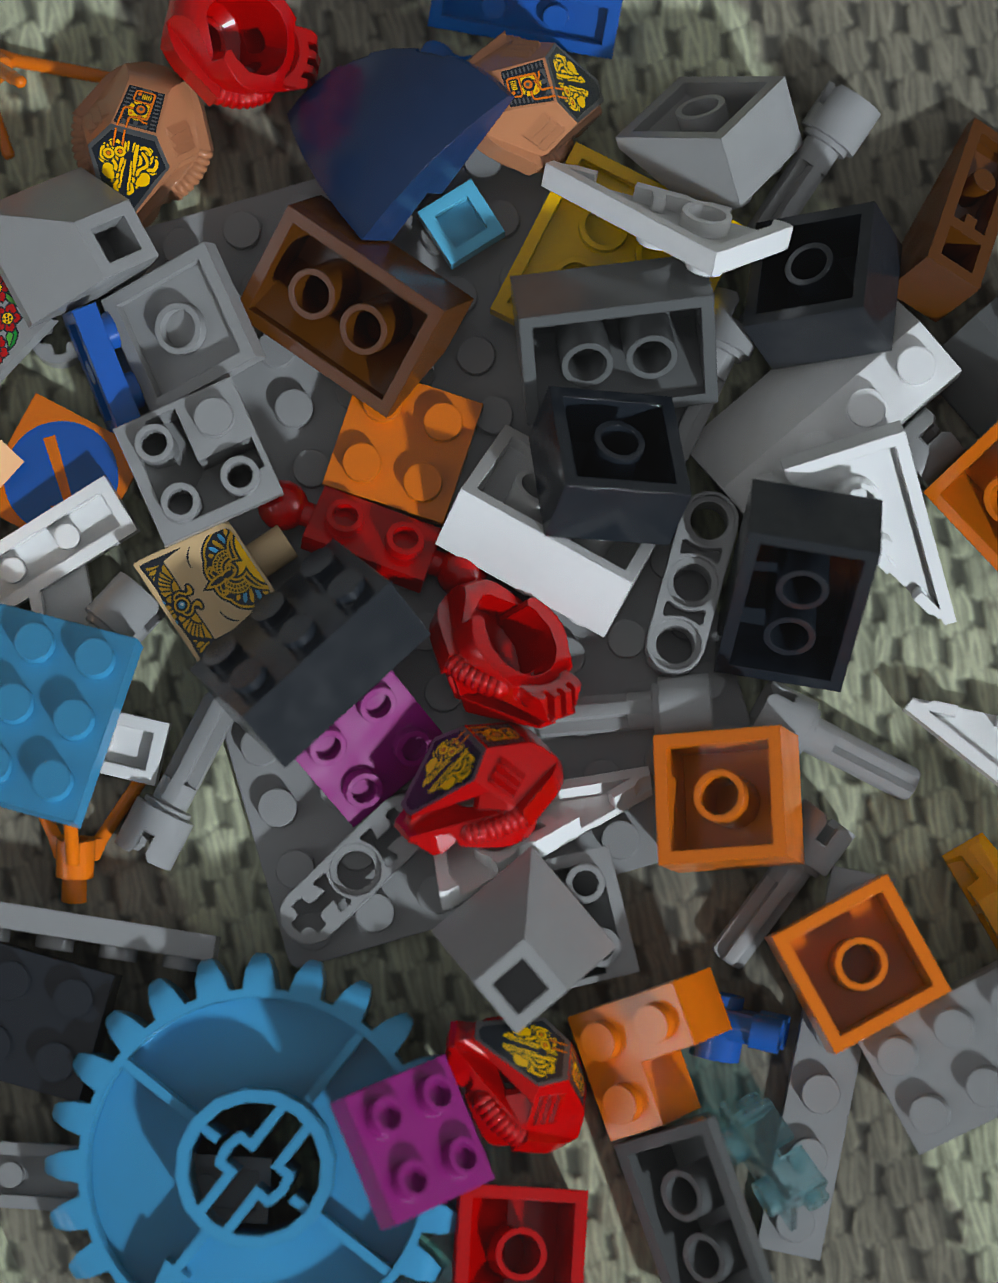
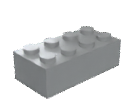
[858,960,998,1155]

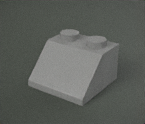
[615,76,803,210]

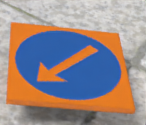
[0,393,134,528]

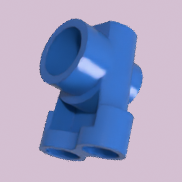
[688,991,791,1064]

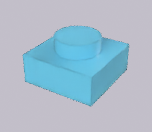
[417,179,505,270]

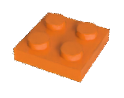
[322,383,484,527]

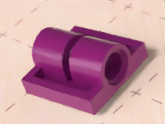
[295,670,443,828]
[330,1054,495,1230]

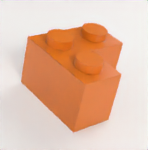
[567,967,732,1142]

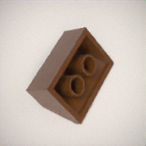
[240,195,474,418]

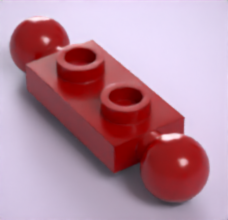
[257,480,488,594]

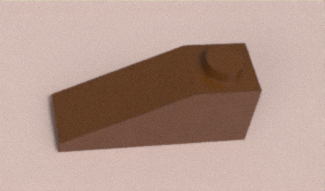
[897,117,998,323]

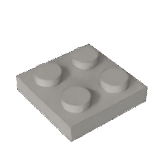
[101,242,267,412]

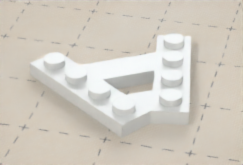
[0,475,172,786]

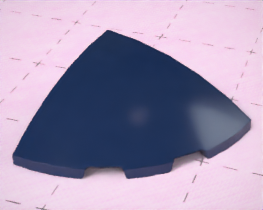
[287,48,515,241]

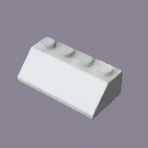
[691,301,962,516]

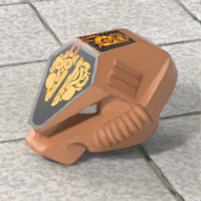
[466,31,604,176]
[70,61,214,228]

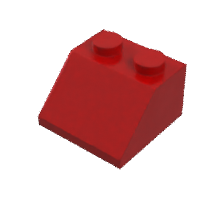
[452,1184,589,1283]

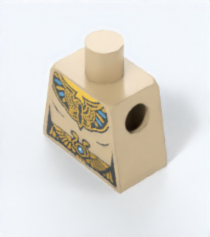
[133,521,298,662]

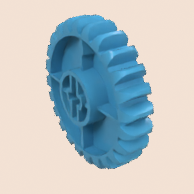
[44,953,457,1283]

